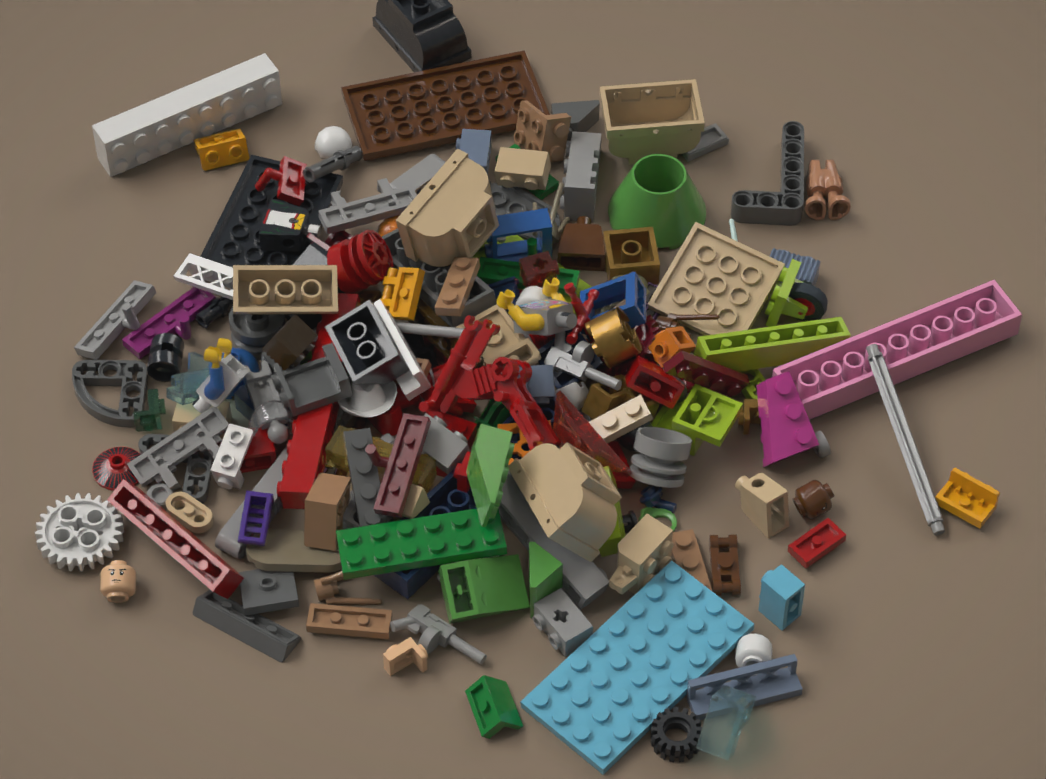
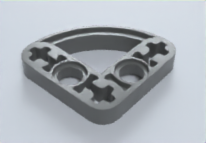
[72,360,148,428]

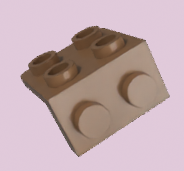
[514,100,571,162]

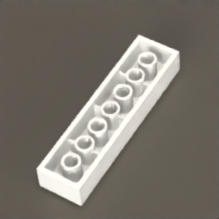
[92,53,282,177]

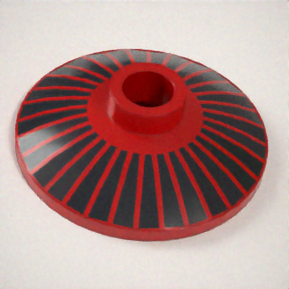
[92,447,141,491]

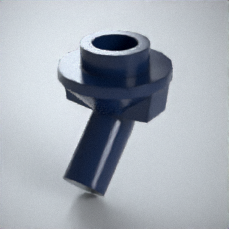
[639,485,677,514]

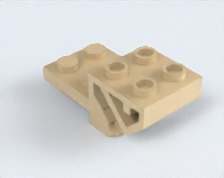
[456,304,556,391]

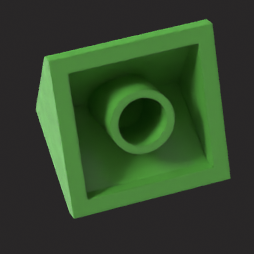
[529,542,563,618]

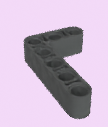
[730,121,804,226]

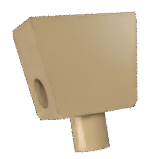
[735,473,789,539]

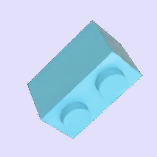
[758,564,805,631]

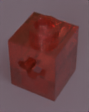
[519,251,560,288]

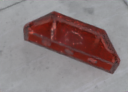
[553,390,632,477]

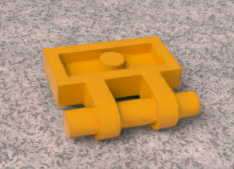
[380,267,425,321]

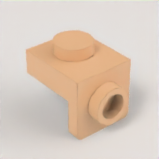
[383,637,428,676]

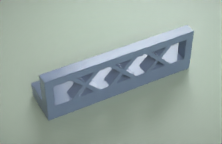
[686,654,802,720]

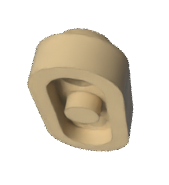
[166,492,213,533]

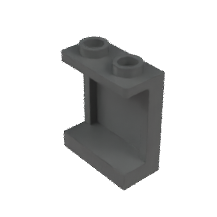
[271,343,353,417]

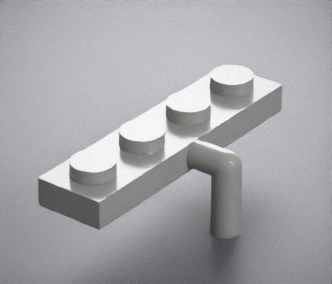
[74,280,157,360]

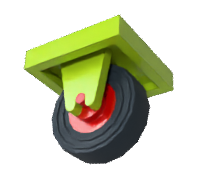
[765,259,828,327]

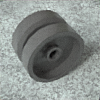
[229,306,285,360]

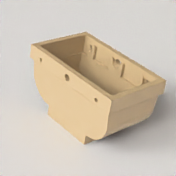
[599,79,705,165]
[396,149,499,267]
[508,443,622,562]

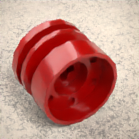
[327,230,394,294]

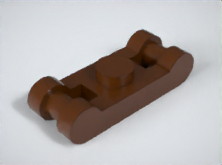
[709,535,741,596]

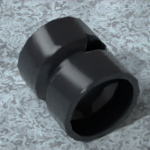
[147,333,184,382]

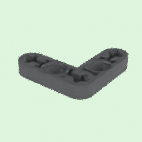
[138,434,214,504]

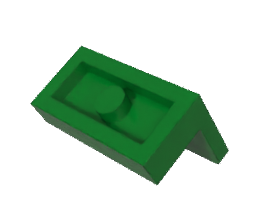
[465,675,523,739]

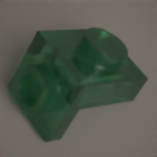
[133,389,166,432]

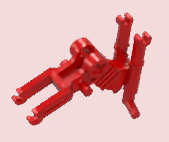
[419,315,561,450]

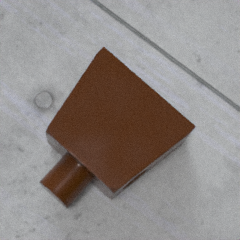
[557,216,605,271]

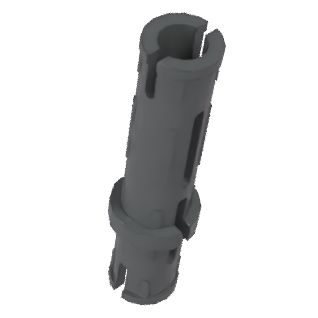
[303,146,363,182]

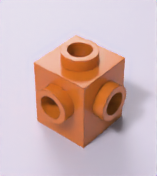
[648,326,696,368]

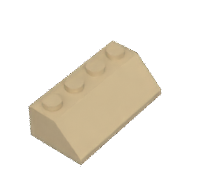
[233,265,338,314]

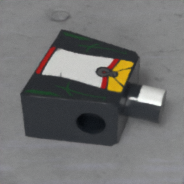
[259,199,321,252]

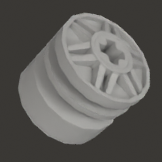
[629,427,692,487]

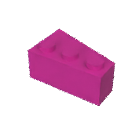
[757,371,819,467]

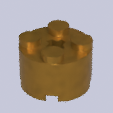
[585,307,642,369]

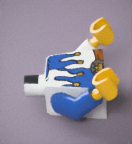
[192,338,249,413]

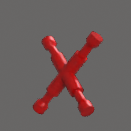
[564,283,599,344]

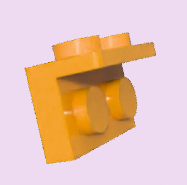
[193,129,250,171]

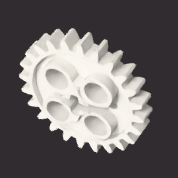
[35,493,124,571]

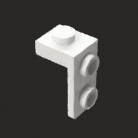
[211,424,254,489]

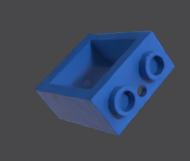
[484,208,552,263]
[580,272,646,341]

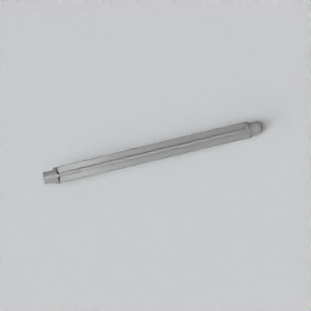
[866,344,945,536]

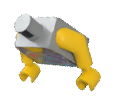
[497,277,577,336]

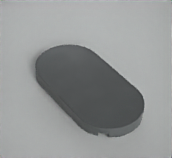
[489,181,560,240]

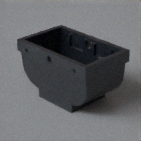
[372,0,472,72]

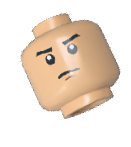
[100,560,136,603]

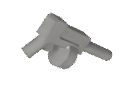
[544,331,622,390]
[390,604,487,664]

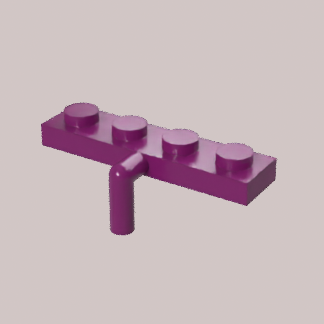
[122,287,216,359]

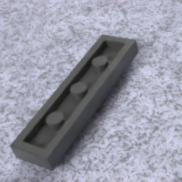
[343,428,387,527]

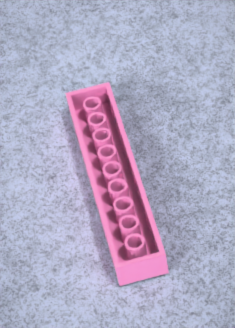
[772,280,1022,420]

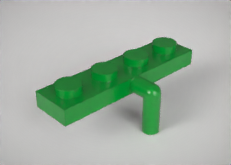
[477,237,580,296]

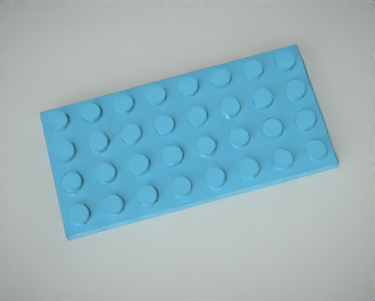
[520,560,754,775]

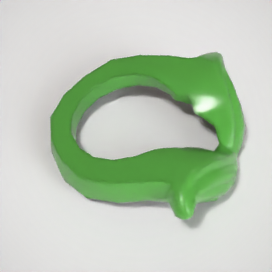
[638,507,677,532]

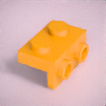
[935,468,1000,529]

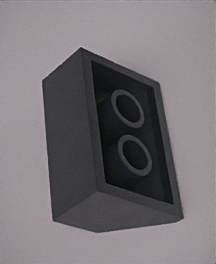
[325,300,410,384]

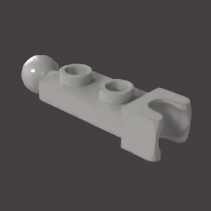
[243,361,289,444]

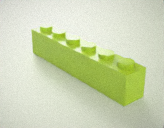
[694,317,851,372]

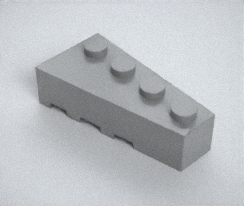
[560,131,601,222]

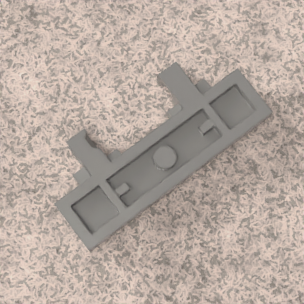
[319,178,417,235]
[127,407,229,492]

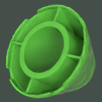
[608,154,706,250]

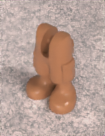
[804,160,851,220]

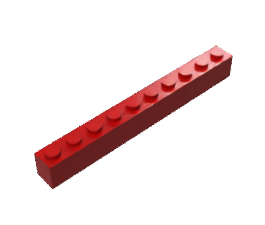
[277,293,361,509]

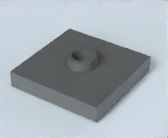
[238,569,299,616]

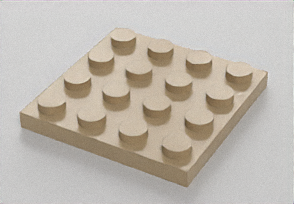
[647,222,785,336]

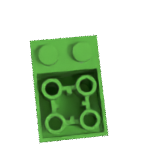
[466,424,515,527]
[438,554,530,624]

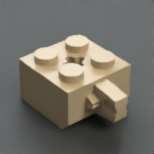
[609,514,674,594]

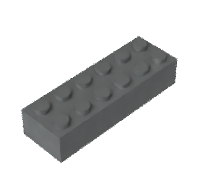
[382,228,497,328]

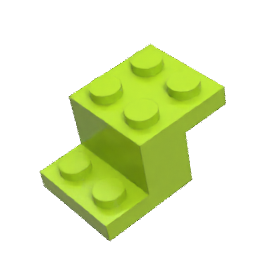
[651,384,743,456]

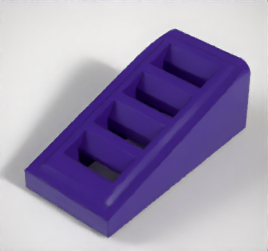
[238,491,274,546]

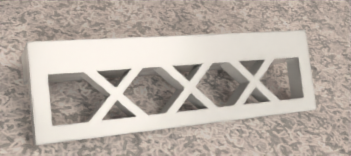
[174,253,233,300]
[374,299,431,401]

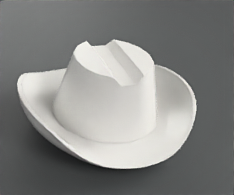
[338,381,397,418]

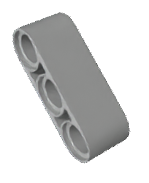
[390,154,445,195]

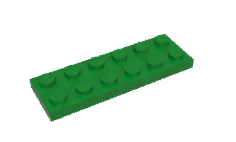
[336,509,507,580]

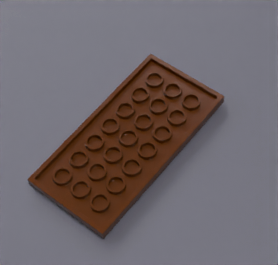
[341,50,550,161]

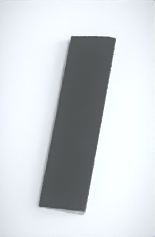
[192,590,301,662]

